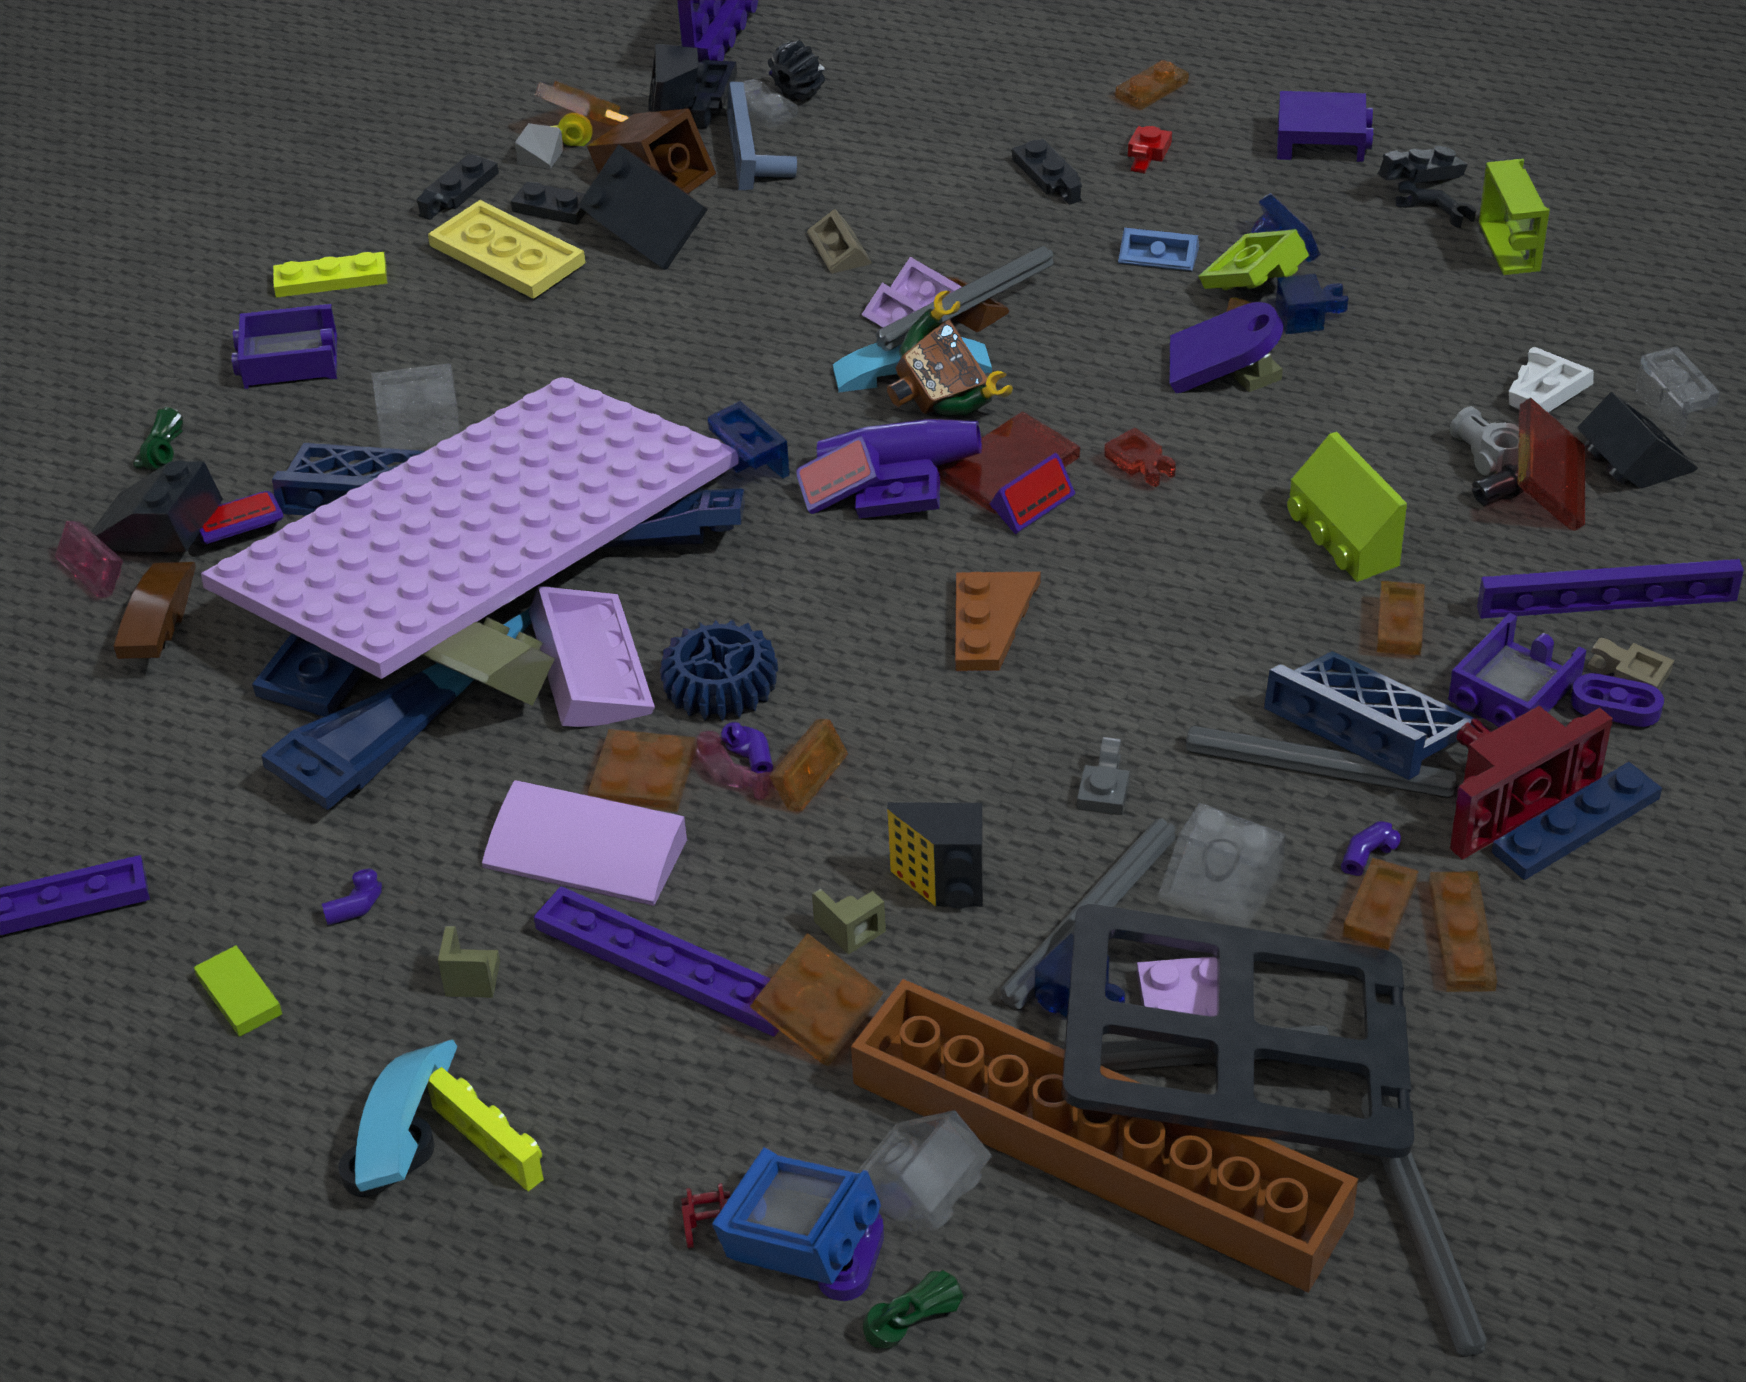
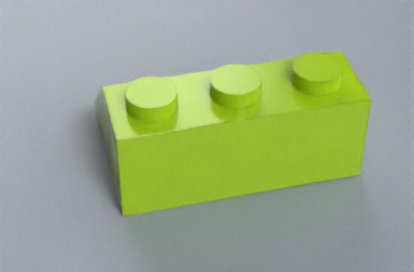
[1287,432,1407,582]

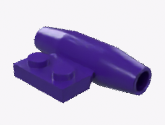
[817,419,982,519]

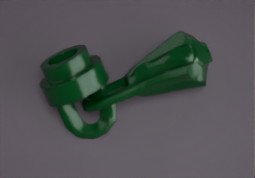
[133,407,183,471]
[863,1270,963,1348]

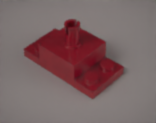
[1450,706,1613,860]

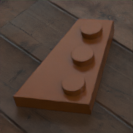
[955,572,1041,671]

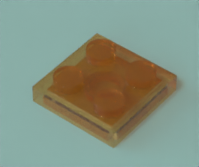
[535,80,629,127]
[588,729,697,812]
[750,933,884,1066]

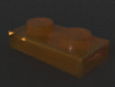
[1115,60,1189,111]
[1376,581,1425,655]
[769,719,848,811]
[1343,858,1418,950]

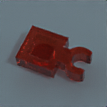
[1104,427,1176,487]

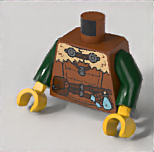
[887,291,1013,416]

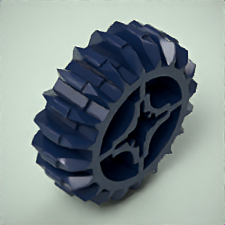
[660,619,778,721]

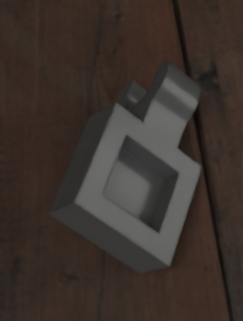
[1077,737,1130,815]

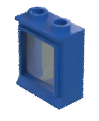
[712,1147,882,1285]

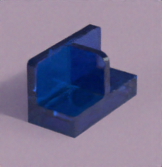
[708,401,790,479]

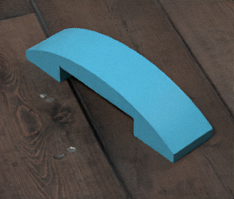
[833,337,992,392]
[355,1039,457,1192]

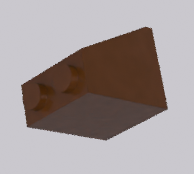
[587,109,716,193]

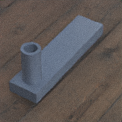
[726,82,797,190]

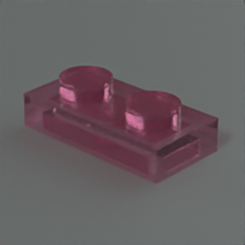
[55,521,123,597]

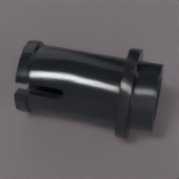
[1472,464,1528,506]

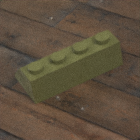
[422,617,555,706]

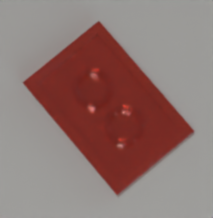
[1518,397,1585,531]
[937,411,1080,514]

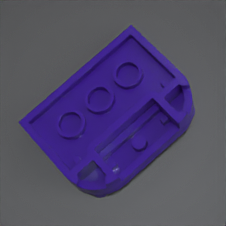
[677,0,758,62]

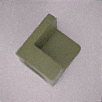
[812,889,886,955]
[438,926,500,998]

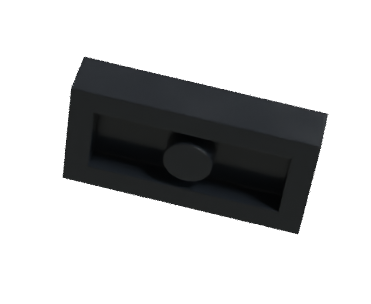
[511,182,587,225]

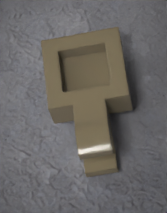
[1587,638,1675,690]

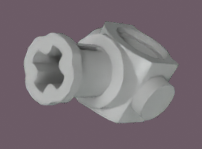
[1450,406,1534,477]

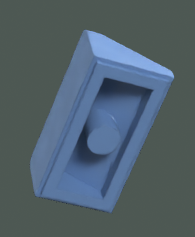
[1118,228,1199,271]

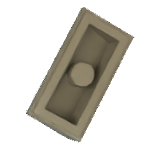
[807,209,872,274]

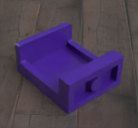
[1277,91,1373,162]

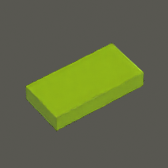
[194,945,282,1037]

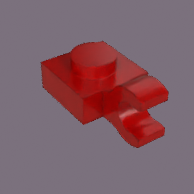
[1128,126,1172,173]

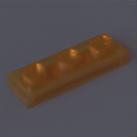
[1429,871,1497,992]

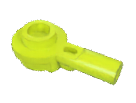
[550,113,593,146]

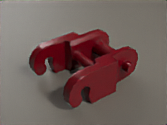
[681,1183,730,1249]

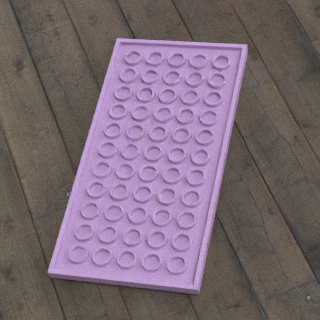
[201,377,738,679]

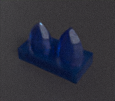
[1250,193,1321,262]

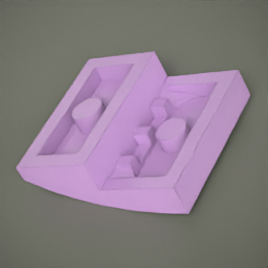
[862,257,961,328]

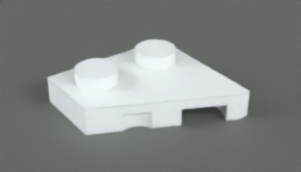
[1509,347,1593,418]

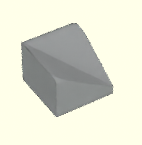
[515,123,564,169]

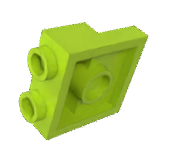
[1198,229,1309,290]

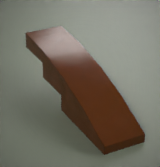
[113,562,196,659]

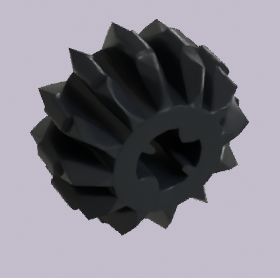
[767,40,826,101]

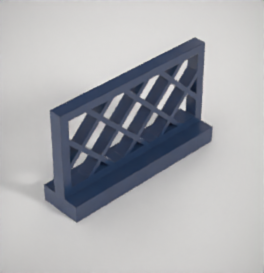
[272,443,425,516]
[1264,651,1475,780]

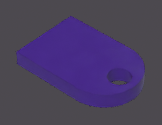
[1170,302,1283,393]

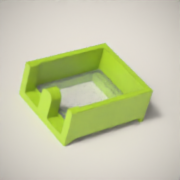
[1479,159,1550,275]

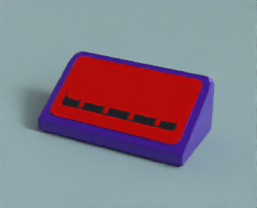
[797,436,880,514]
[990,453,1076,534]
[199,491,284,544]

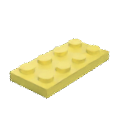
[428,200,585,299]

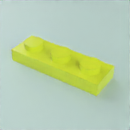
[273,252,387,297]
[427,1067,544,1192]

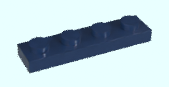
[1492,762,1662,880]

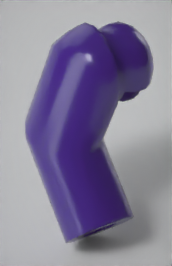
[721,722,773,776]
[1341,821,1401,876]
[322,868,382,925]

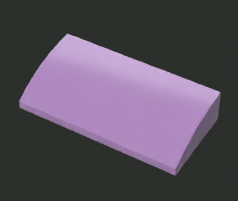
[529,586,655,727]
[482,780,687,906]

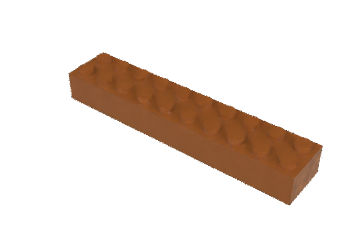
[851,979,1358,1293]

